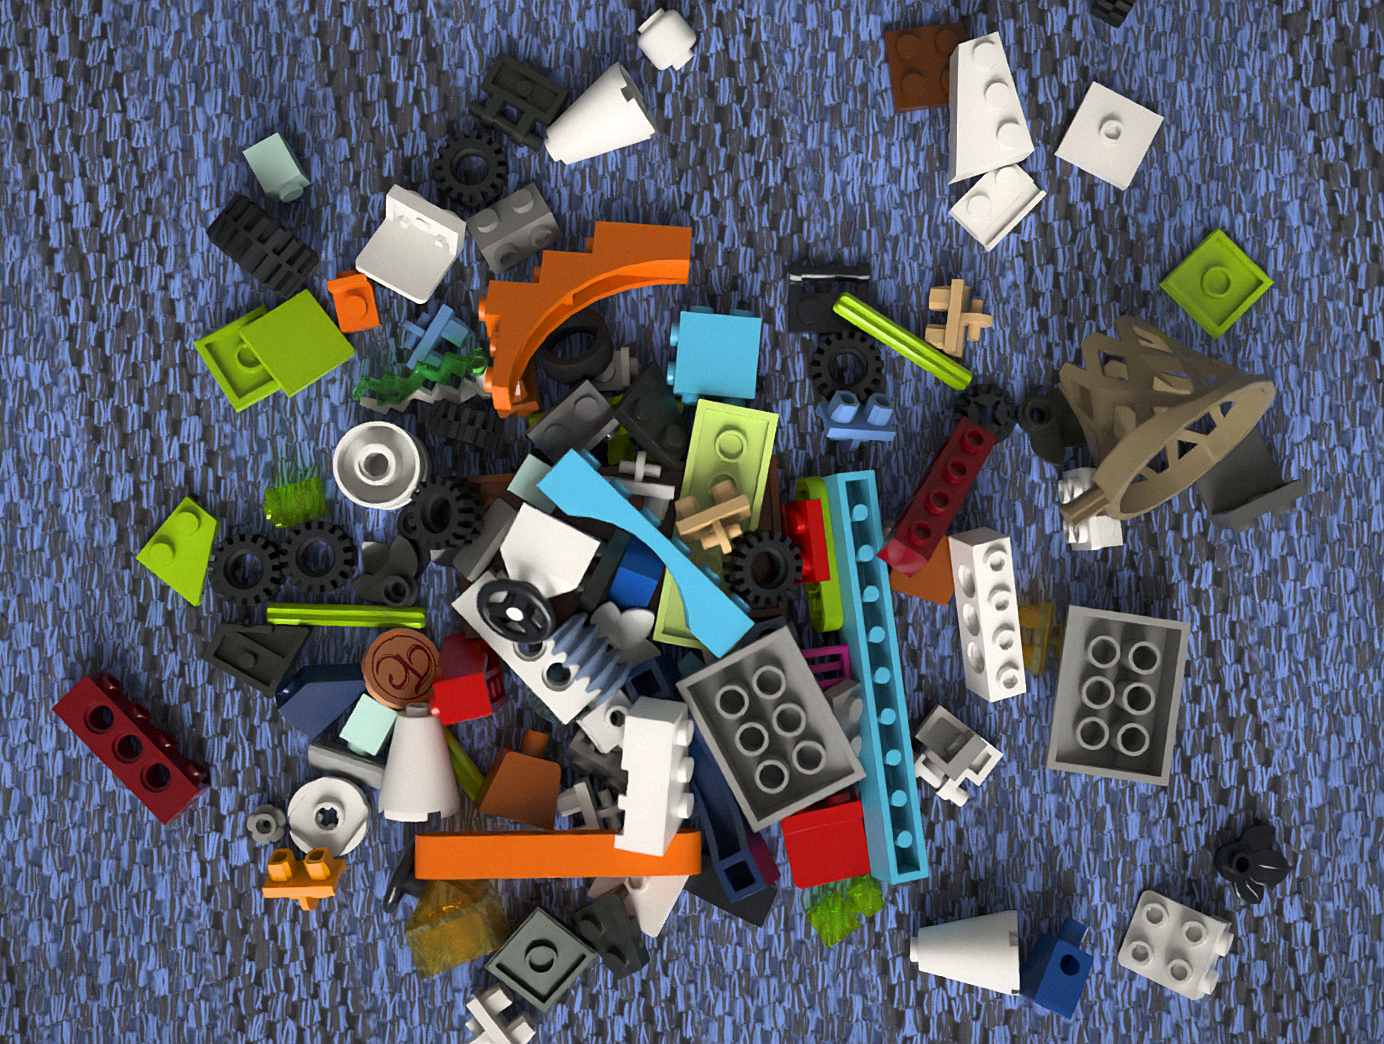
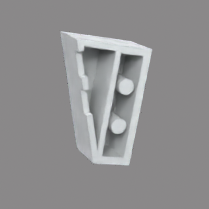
[947,32,1034,185]
[614,696,694,857]

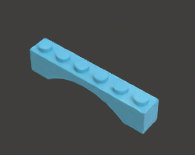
[536,448,755,660]

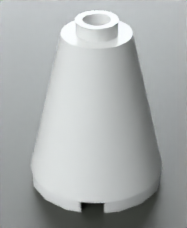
[544,62,659,165]
[378,703,461,822]
[910,910,1019,995]

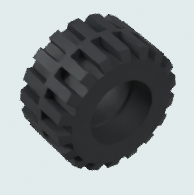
[205,193,320,298]

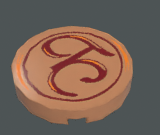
[361,628,440,709]

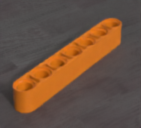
[415,828,702,879]

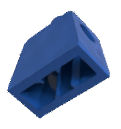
[1019,916,1093,1020]

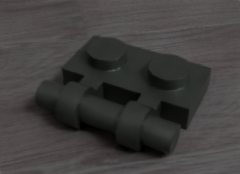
[468,52,570,152]

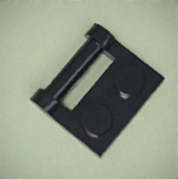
[788,262,870,335]

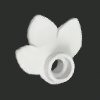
[590,601,661,669]

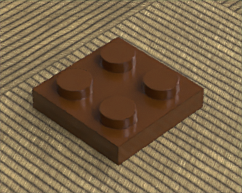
[883,22,966,113]

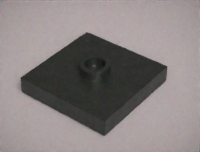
[483,901,598,1014]

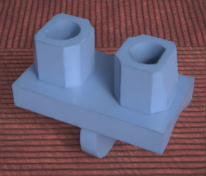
[401,304,473,381]
[815,390,896,453]

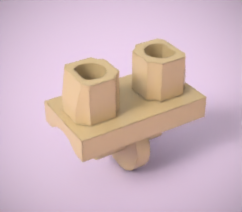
[924,279,993,358]
[675,480,752,555]

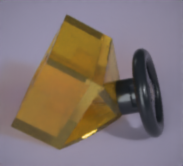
[382,837,510,980]

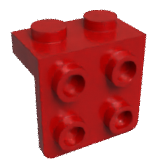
[780,790,871,889]

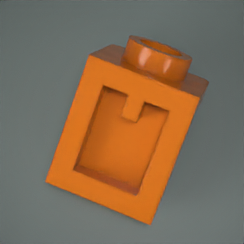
[326,270,382,334]

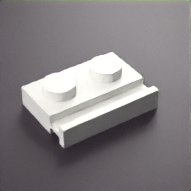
[948,163,1047,252]

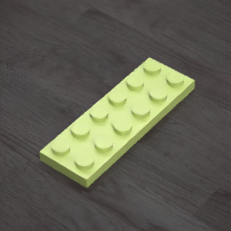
[652,399,779,654]

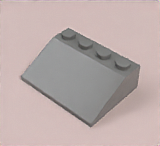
[1044,605,1191,786]
[676,625,867,833]

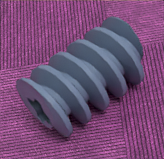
[542,611,633,706]

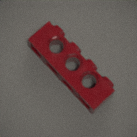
[876,416,998,579]
[52,672,212,825]

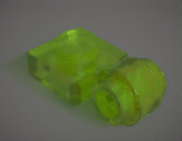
[804,876,885,949]

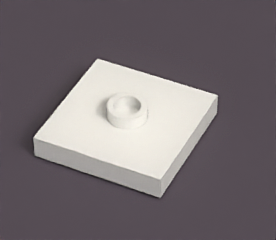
[1054,81,1164,190]
[587,826,690,938]

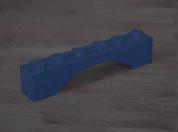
[624,654,781,904]

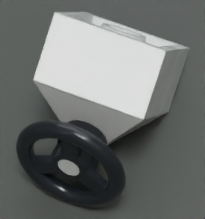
[476,503,601,644]

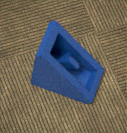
[605,533,664,610]

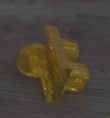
[1018,601,1065,676]

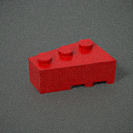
[429,632,508,726]

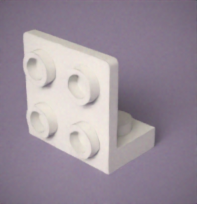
[1058,467,1123,551]

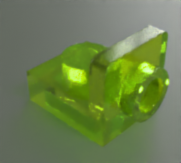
[263,477,331,529]

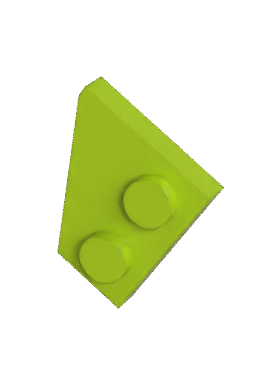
[136,496,221,606]

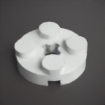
[288,775,372,857]

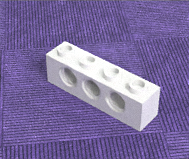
[948,527,1026,703]
[451,568,601,725]

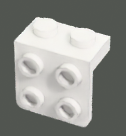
[355,184,466,304]
[1118,890,1234,1000]

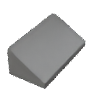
[453,498,519,582]
[308,739,387,790]

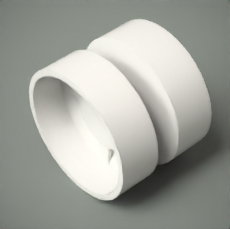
[333,421,432,510]

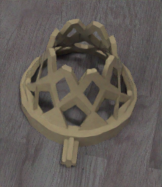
[1057,314,1276,529]

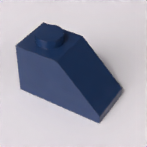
[275,663,367,740]

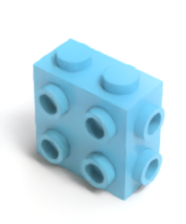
[667,306,762,408]

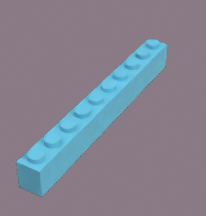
[821,469,929,884]

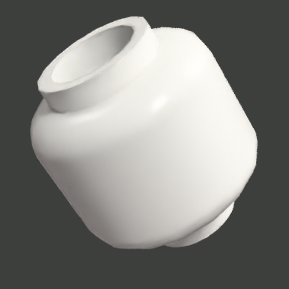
[638,8,696,71]

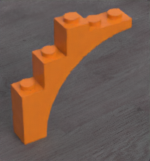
[479,221,692,410]

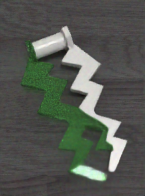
[352,348,492,414]

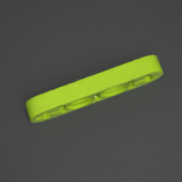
[795,476,843,633]

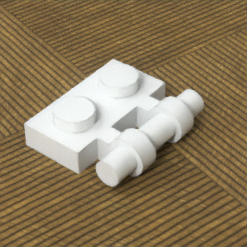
[912,704,1003,807]

